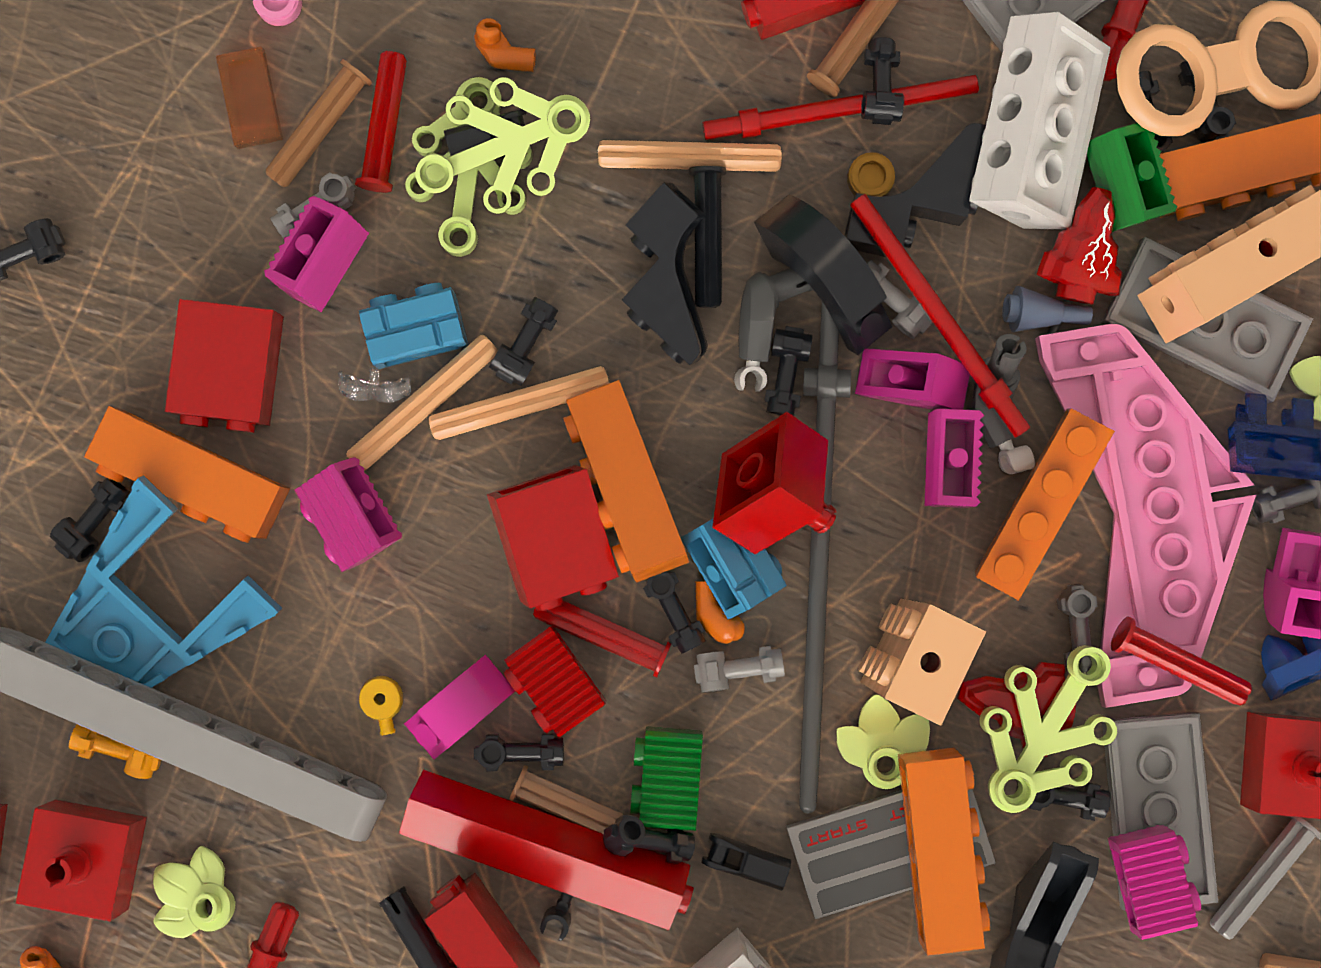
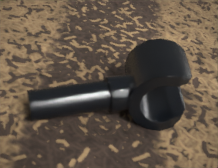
[540,892,573,941]

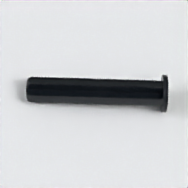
[689,166,726,308]

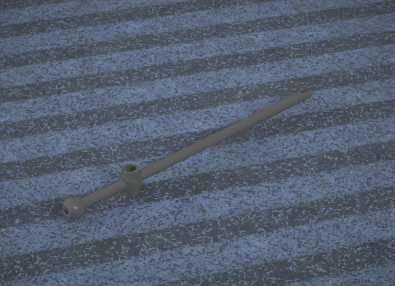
[799,302,851,814]

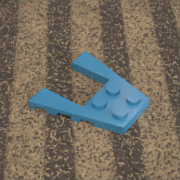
[45,475,282,688]

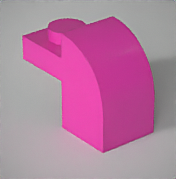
[1263,527,1321,639]
[404,654,515,760]

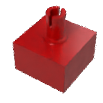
[712,412,837,554]
[1240,712,1321,819]
[15,799,147,922]

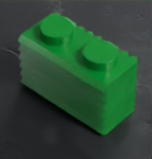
[1087,123,1177,232]
[630,726,703,831]

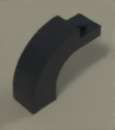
[754,194,893,355]

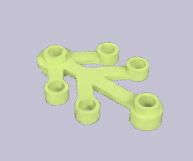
[405,77,533,257]
[415,77,590,214]
[979,645,1117,813]

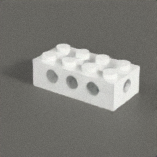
[969,12,1111,229]

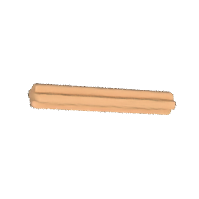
[598,140,782,172]
[346,335,498,471]
[429,366,609,440]

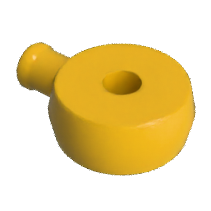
[359,676,403,736]

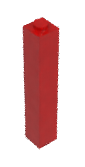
[399,769,694,930]

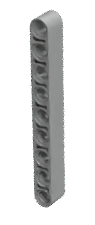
[0,627,387,842]

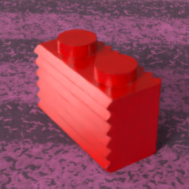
[503,626,607,737]

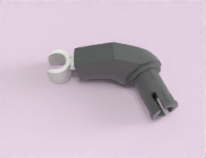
[734,268,813,392]
[972,334,1035,474]

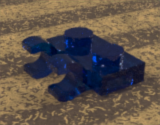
[1228,393,1321,481]

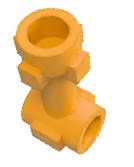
[69,724,161,779]

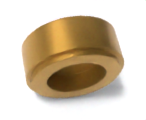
[847,152,895,197]

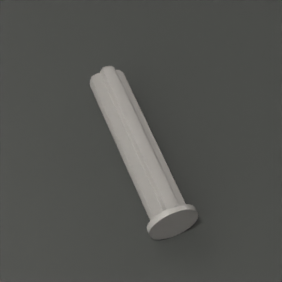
[1210,816,1321,940]

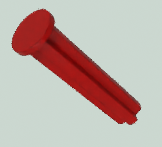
[355,51,407,193]
[533,601,672,678]
[1111,616,1252,705]

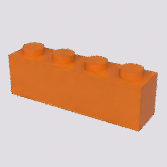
[1159,114,1321,221]
[563,380,689,583]
[84,406,291,543]
[975,408,1115,601]
[898,747,990,956]

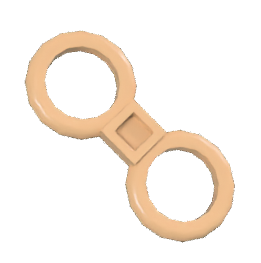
[1116,1,1321,136]

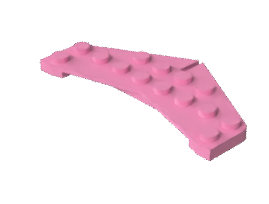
[1035,324,1256,708]

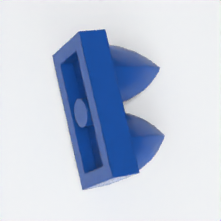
[1261,635,1321,701]

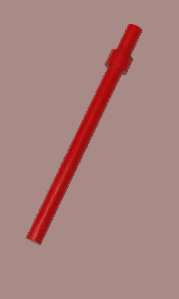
[702,75,979,140]
[850,194,1030,438]

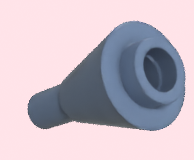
[1002,286,1093,332]

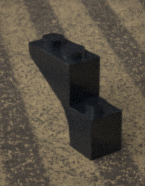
[844,123,986,257]
[622,182,708,365]
[990,842,1099,968]

